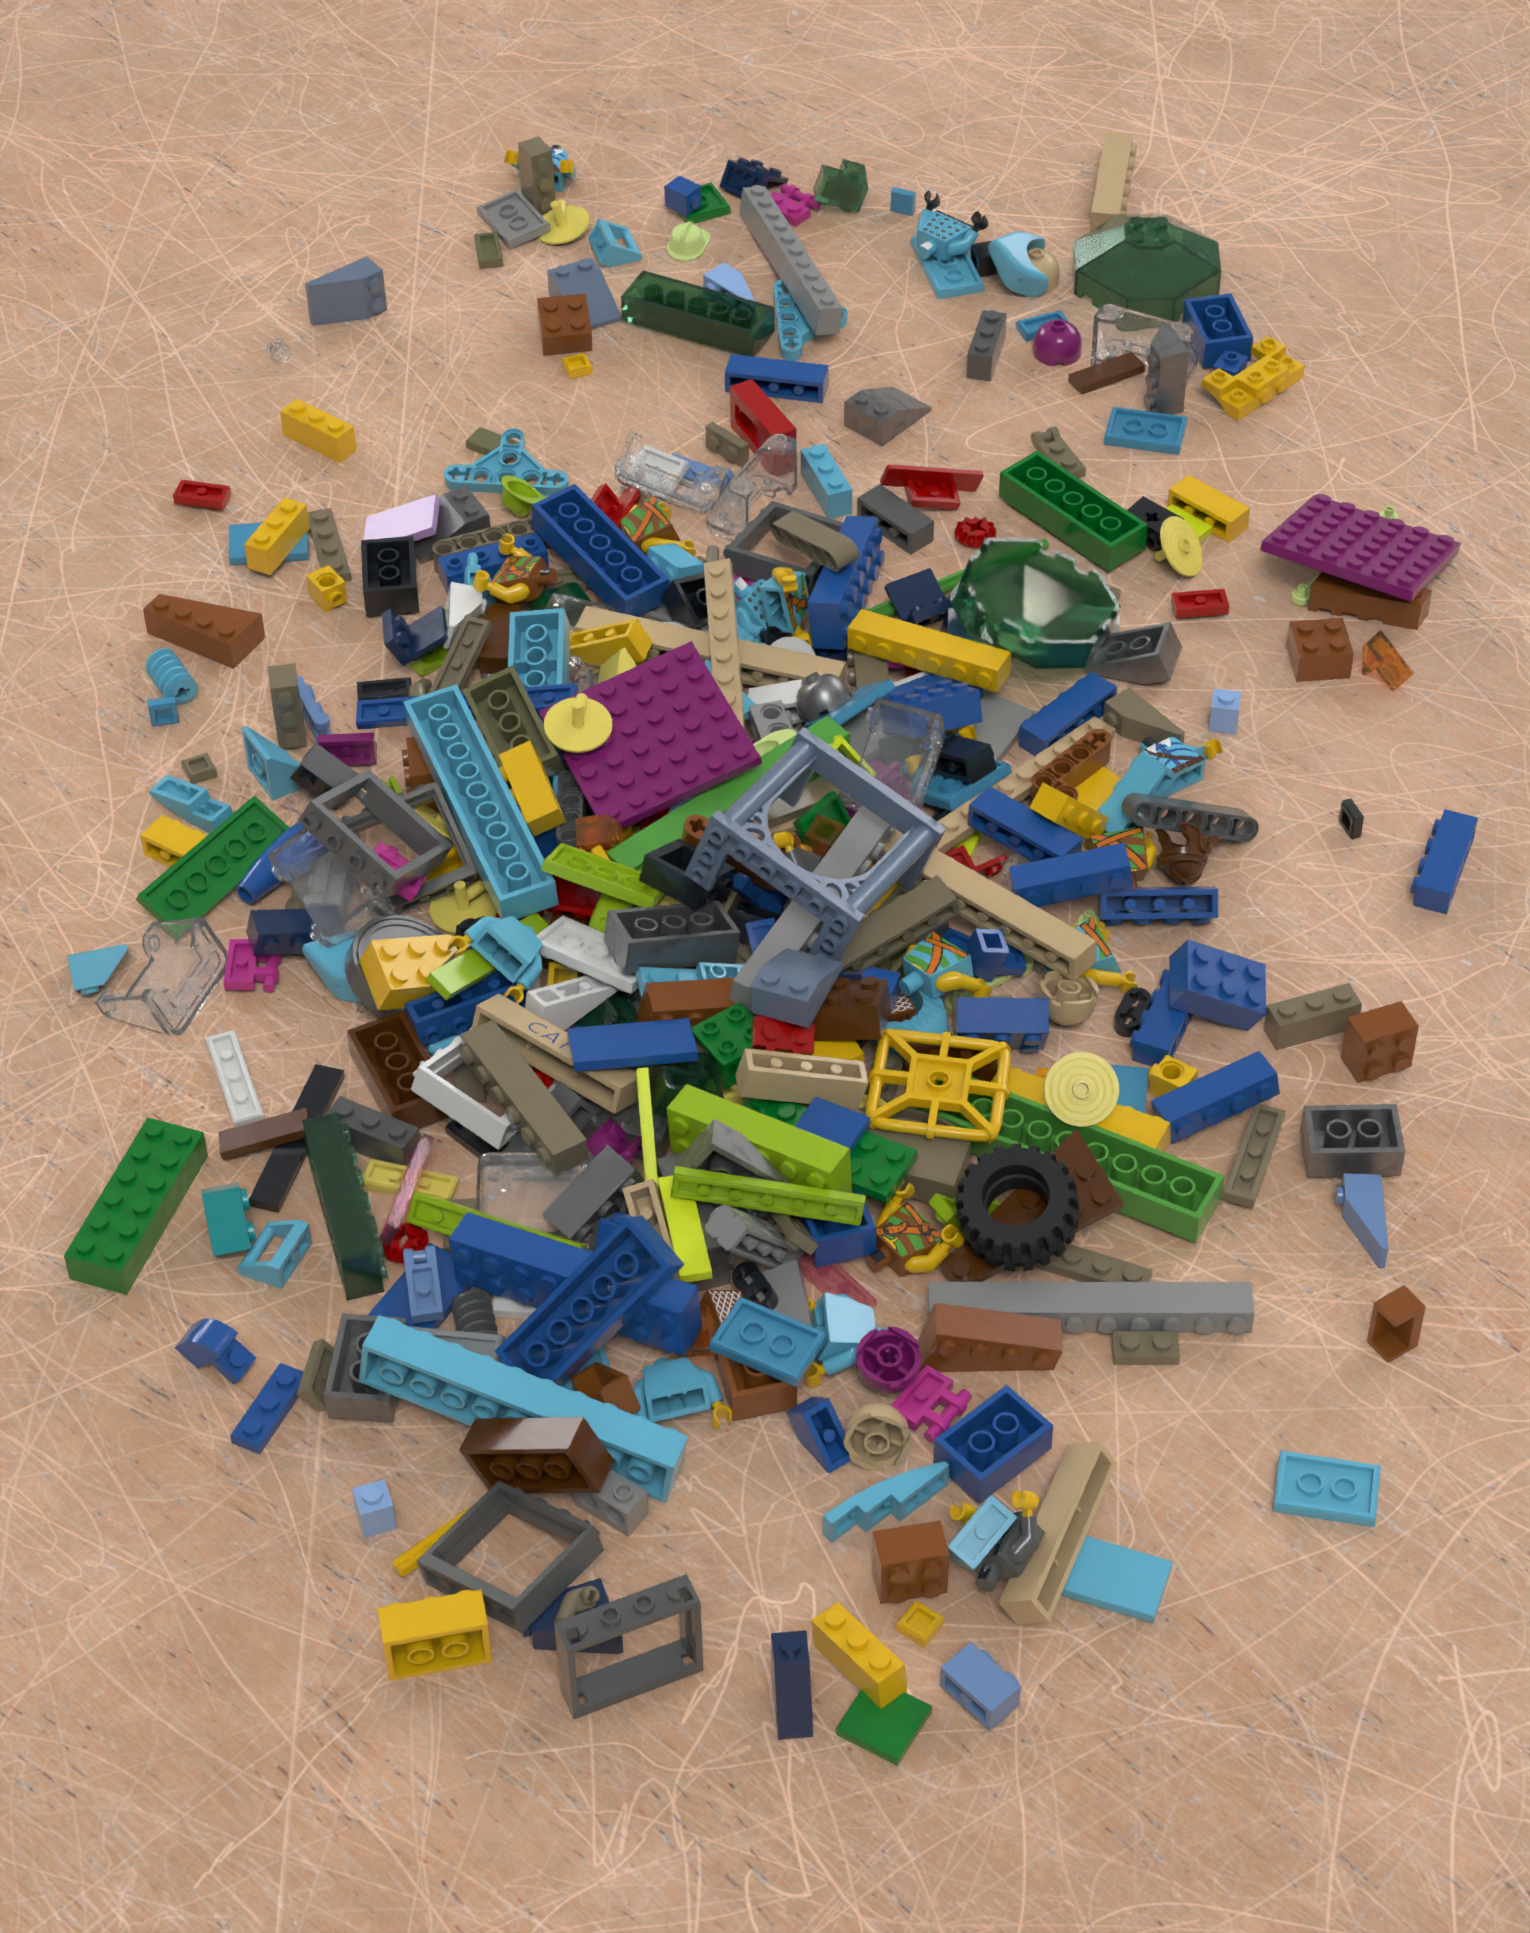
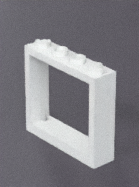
[411,1027,559,1150]

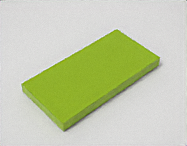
[541,843,665,907]

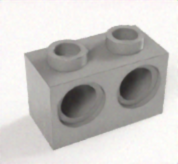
[749,700,798,742]
[574,1469,649,1537]

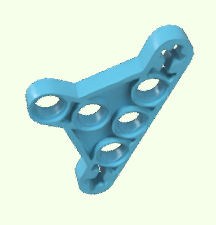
[773,280,847,361]
[444,428,569,496]

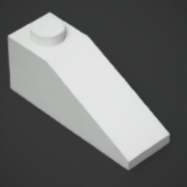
[443,582,486,649]
[525,975,618,1030]

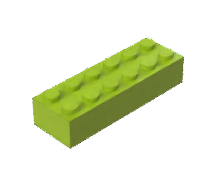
[667,1084,852,1193]

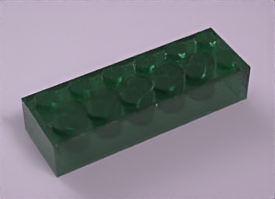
[621,270,775,357]
[301,1112,388,1301]

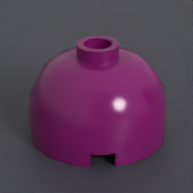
[1033,319,1082,366]
[856,1326,922,1394]

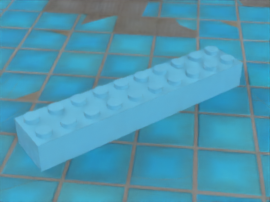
[403,684,559,919]
[359,1315,688,1503]

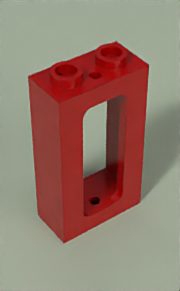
[730,379,797,477]

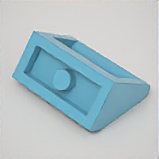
[588,219,642,267]
[237,1220,312,1289]
[947,1495,1018,1571]

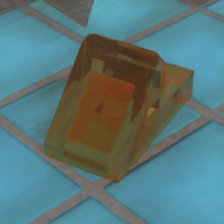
[1362,630,1414,691]

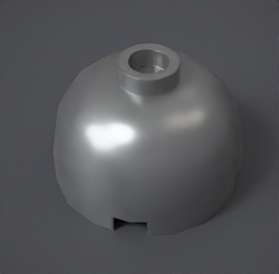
[796,672,853,723]

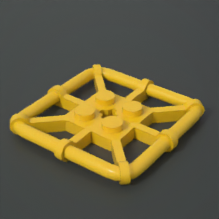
[865,1028,1011,1143]

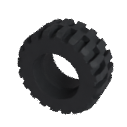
[955,1143,1080,1271]

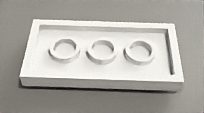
[536,916,639,994]

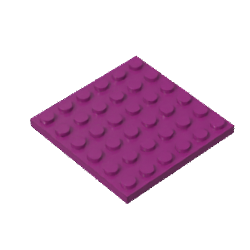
[1260,494,1461,602]
[539,641,762,836]

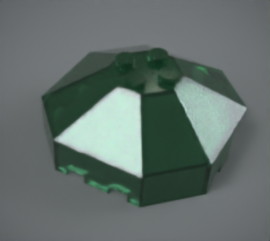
[1072,214,1221,324]
[948,538,1122,669]

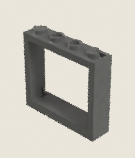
[723,501,843,591]
[298,769,453,900]
[341,781,479,921]
[417,1481,604,1633]
[554,1574,704,1720]

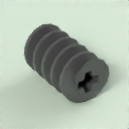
[451,1289,499,1335]

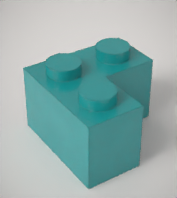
[201,1182,256,1256]

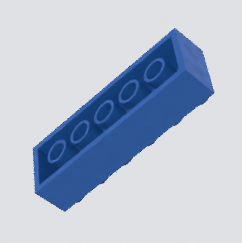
[532,484,669,617]
[807,516,885,650]
[495,1215,685,1387]

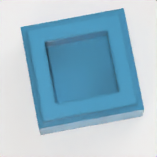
[890,187,916,216]
[147,696,179,726]

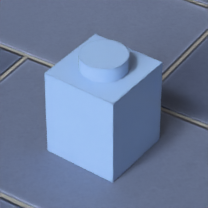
[1209,689,1241,734]
[352,1479,397,1538]

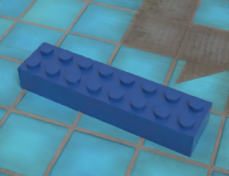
[449,1212,702,1356]

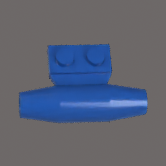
[236,821,328,904]

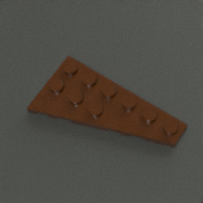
[940,1129,1124,1282]

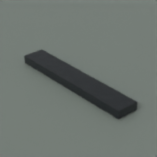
[249,1064,345,1213]

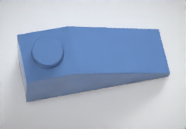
[1335,1173,1388,1268]

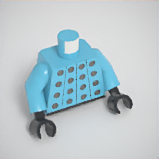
[916,191,988,261]
[734,577,812,645]

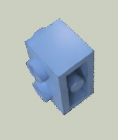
[940,1642,1021,1731]

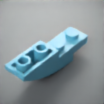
[635,962,745,998]

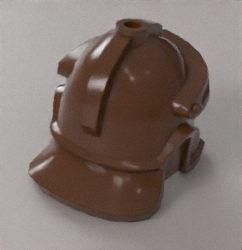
[1155,822,1221,886]

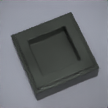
[1339,798,1364,839]

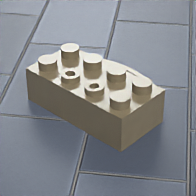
[852,1105,972,1203]

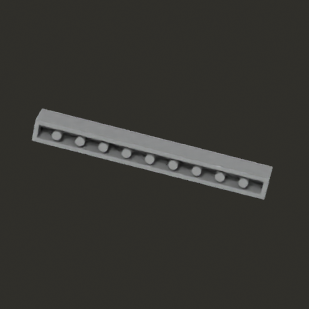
[740,185,843,335]
[728,805,897,1016]
[928,1282,1254,1334]

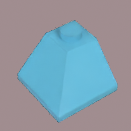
[241,726,302,801]
[67,944,128,995]

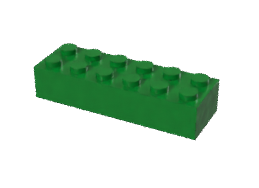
[999,451,1148,572]
[64,1117,208,1295]

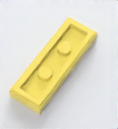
[360,1159,460,1199]

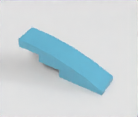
[149,775,233,834]
[823,1461,949,1543]

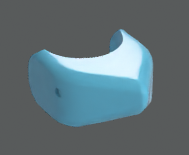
[988,231,1049,297]
[302,929,362,1003]
[868,990,950,1055]

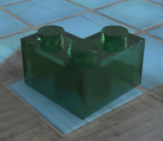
[813,159,868,213]
[650,1052,724,1116]

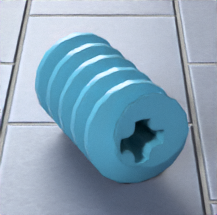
[145,648,198,705]

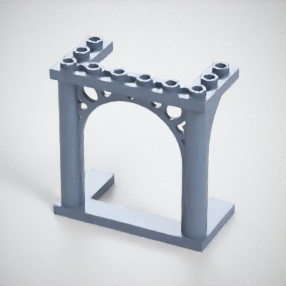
[685,727,947,962]

